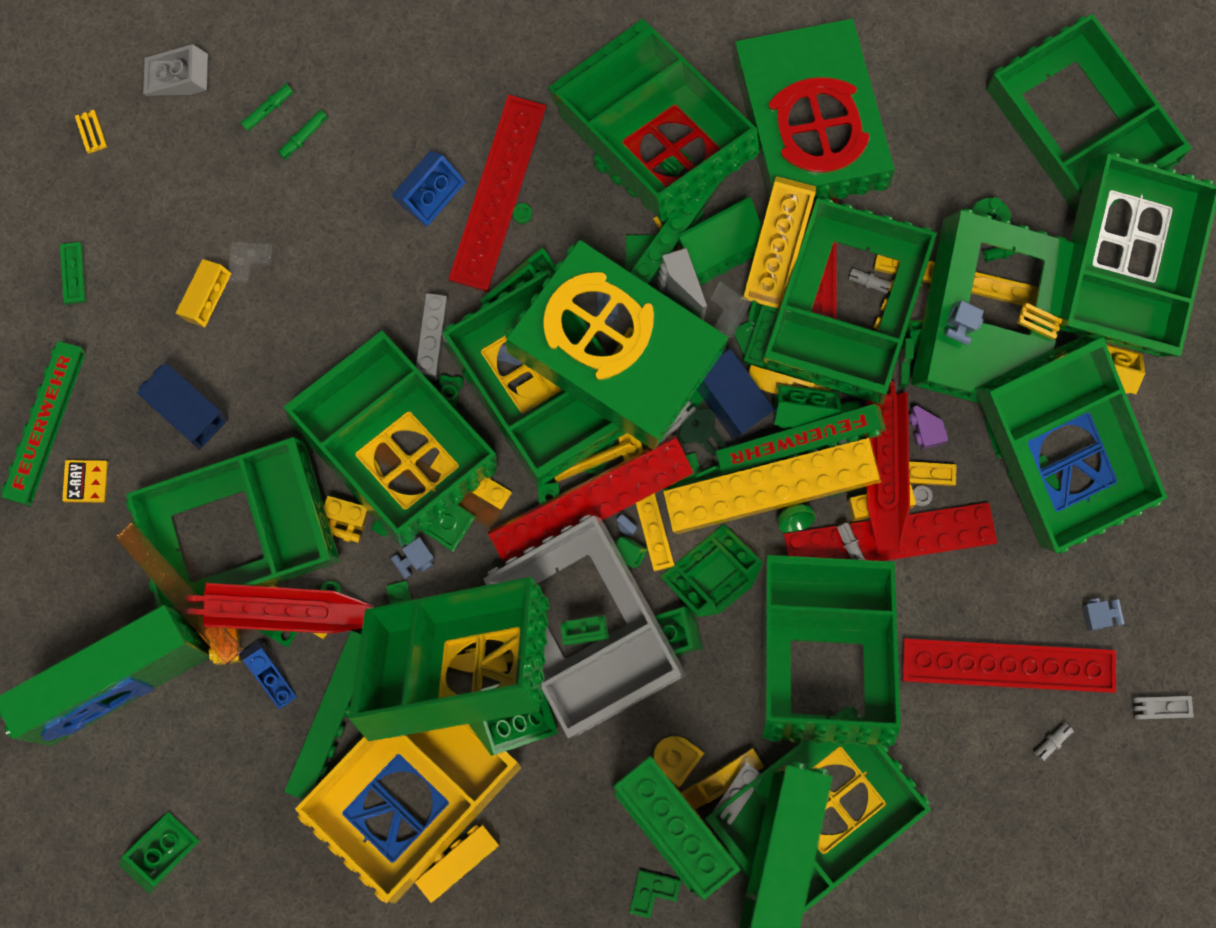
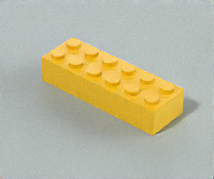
[743,176,816,309]

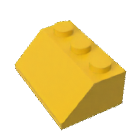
[1106,344,1145,394]

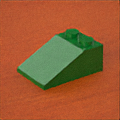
[772,384,842,428]
[655,607,703,657]
[118,812,200,895]

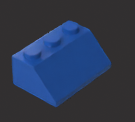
[391,151,466,227]

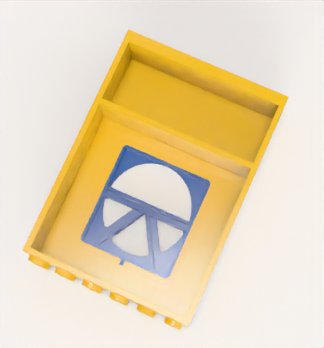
[295,724,521,904]

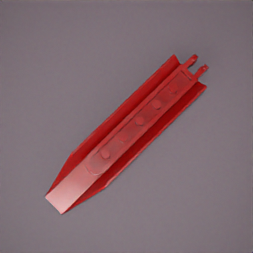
[866,381,910,551]
[185,583,373,634]

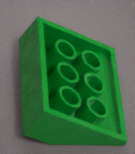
[678,197,762,285]
[469,684,558,756]

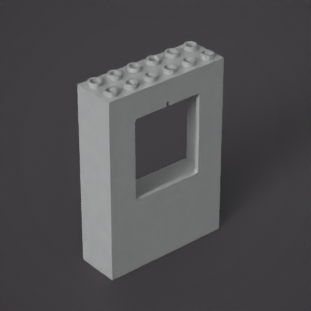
[483,515,687,738]

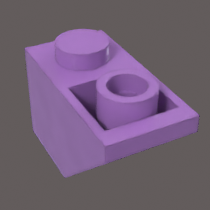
[908,406,949,450]

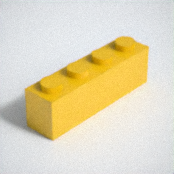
[415,825,500,903]

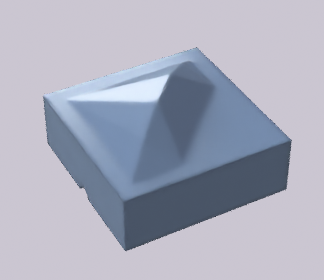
[616,515,637,537]

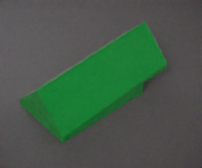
[480,247,556,305]

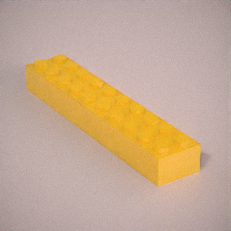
[663,438,881,534]

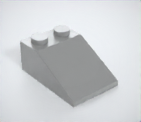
[143,44,208,96]

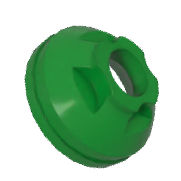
[777,503,816,533]

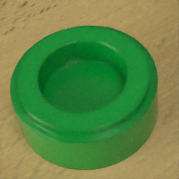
[512,203,533,224]

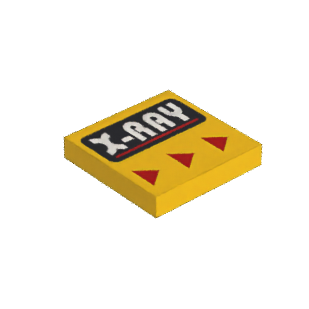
[62,460,109,503]

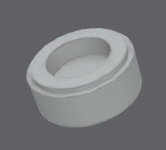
[913,485,933,507]

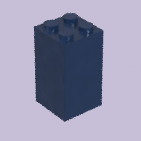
[697,349,774,439]
[137,363,228,450]

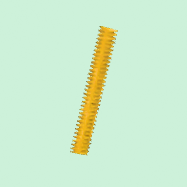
[555,440,633,483]

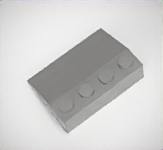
[657,248,707,321]

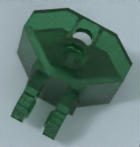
[678,409,726,457]

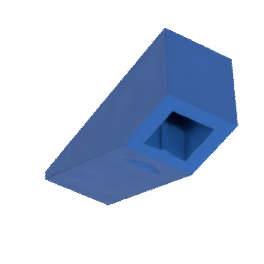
[241,641,297,709]

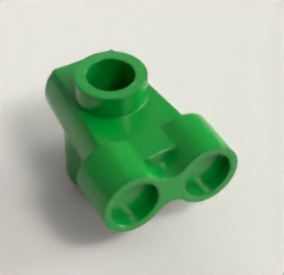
[438,375,464,409]

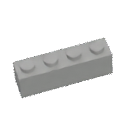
[416,294,448,381]

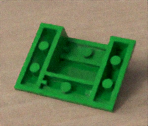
[660,524,763,617]

